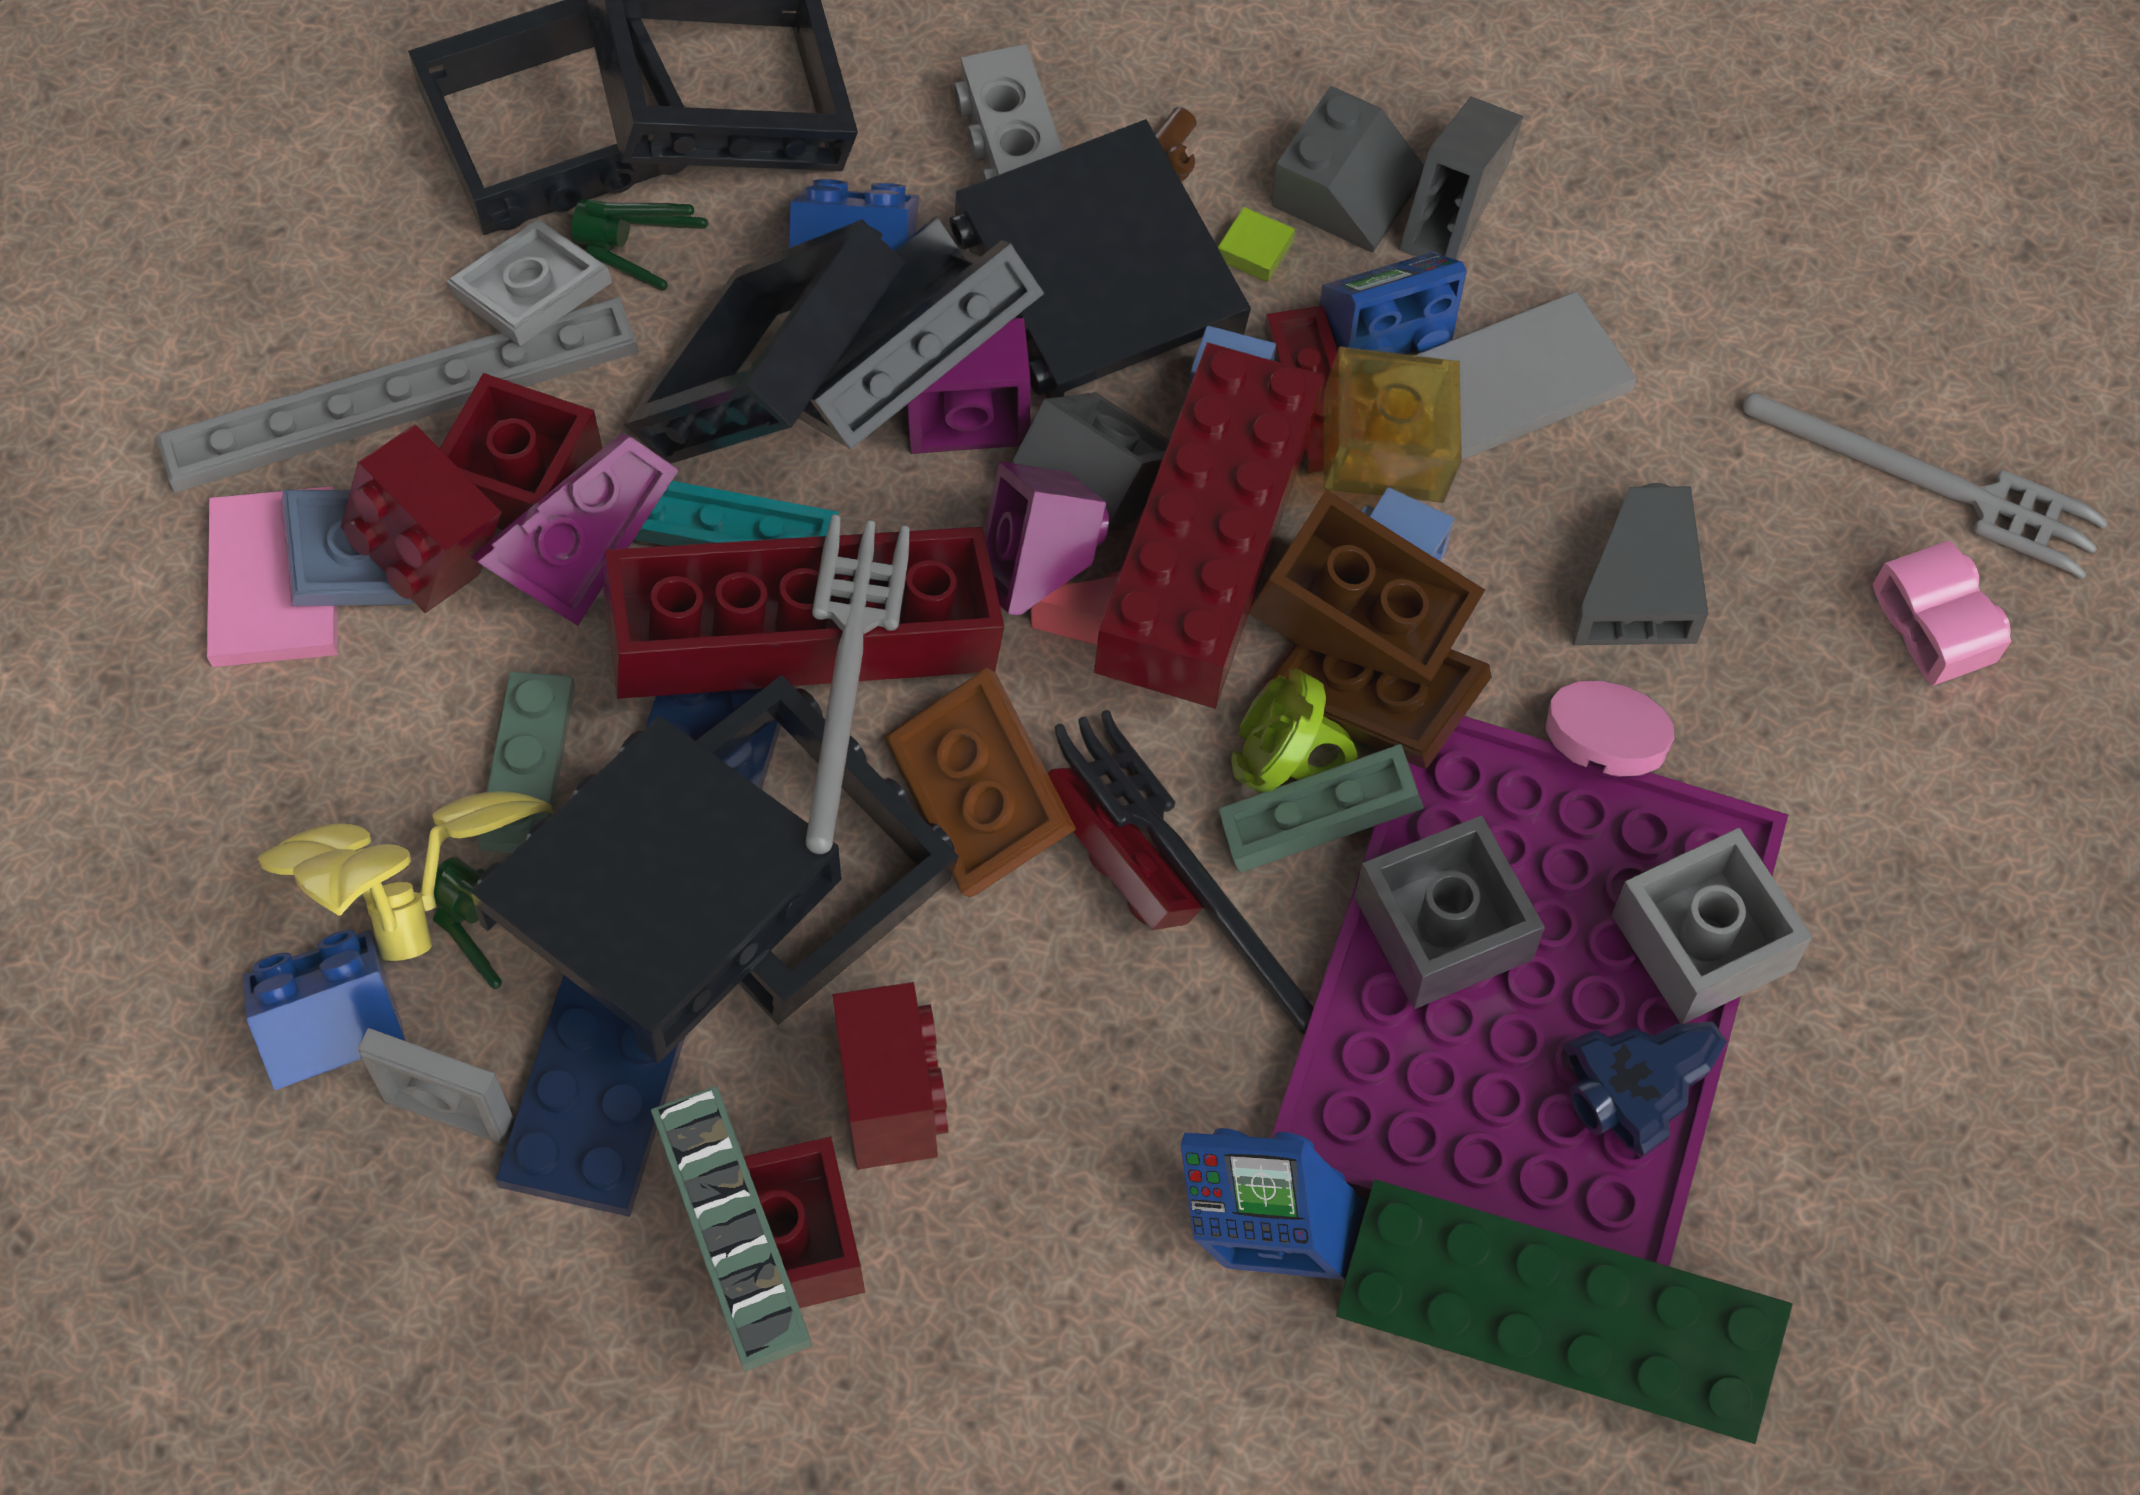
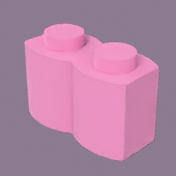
[1872,540,2011,686]

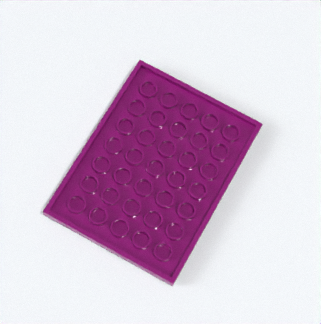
[1271,716,1789,1266]

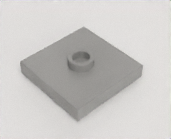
[447,219,612,346]
[357,1028,515,1144]

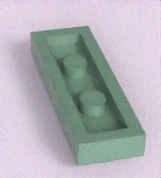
[477,672,575,853]
[1219,744,1424,873]

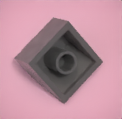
[1272,86,1424,253]
[1012,392,1170,527]

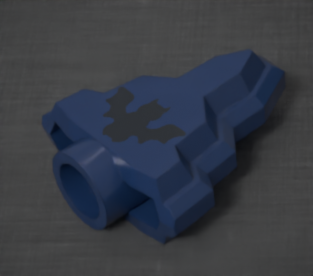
[1564,1022,1727,1158]

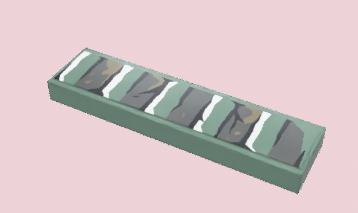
[651,1085,812,1372]

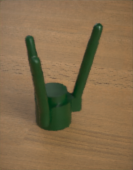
[571,198,708,291]
[433,857,502,989]

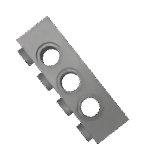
[953,44,1063,181]

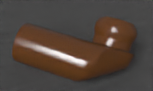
[1155,107,1197,181]

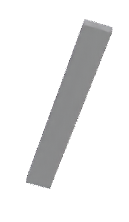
[156,297,639,493]

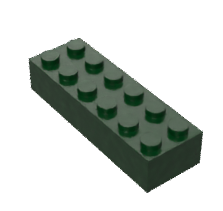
[1336,1179,1793,1444]

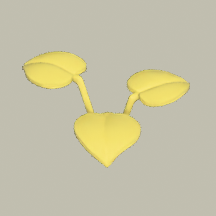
[258,791,553,961]

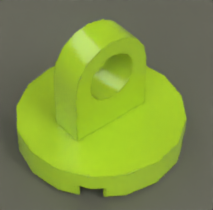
[1231,668,1357,793]

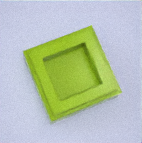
[1218,207,1295,282]

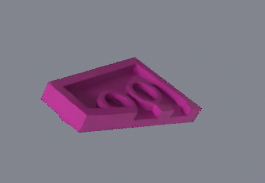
[470,433,679,626]

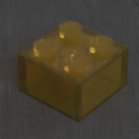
[1324,347,1462,503]

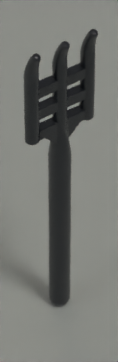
[1055,710,1314,1034]

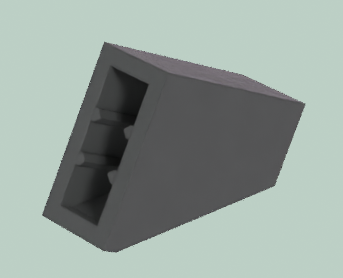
[1399,96,1524,260]
[1572,483,1708,645]

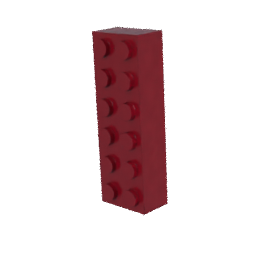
[1094,342,1325,709]
[604,526,1005,699]

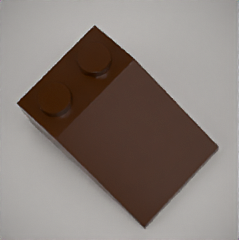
[1249,489,1485,687]

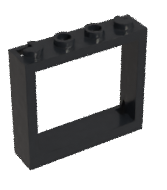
[408,0,689,235]
[585,0,858,171]
[624,219,905,464]
[696,675,959,1025]

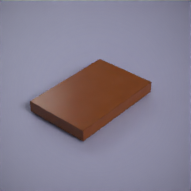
[884,667,1076,898]

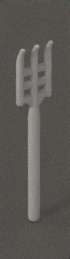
[1743,393,2107,579]
[806,515,910,854]

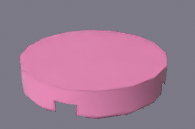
[1545,681,1674,777]

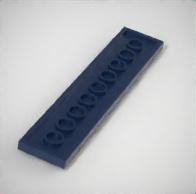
[495,688,781,1217]

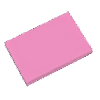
[207,486,338,667]

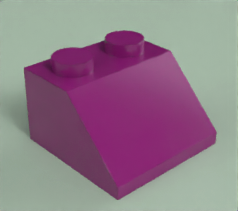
[908,318,1030,454]
[984,461,1109,615]

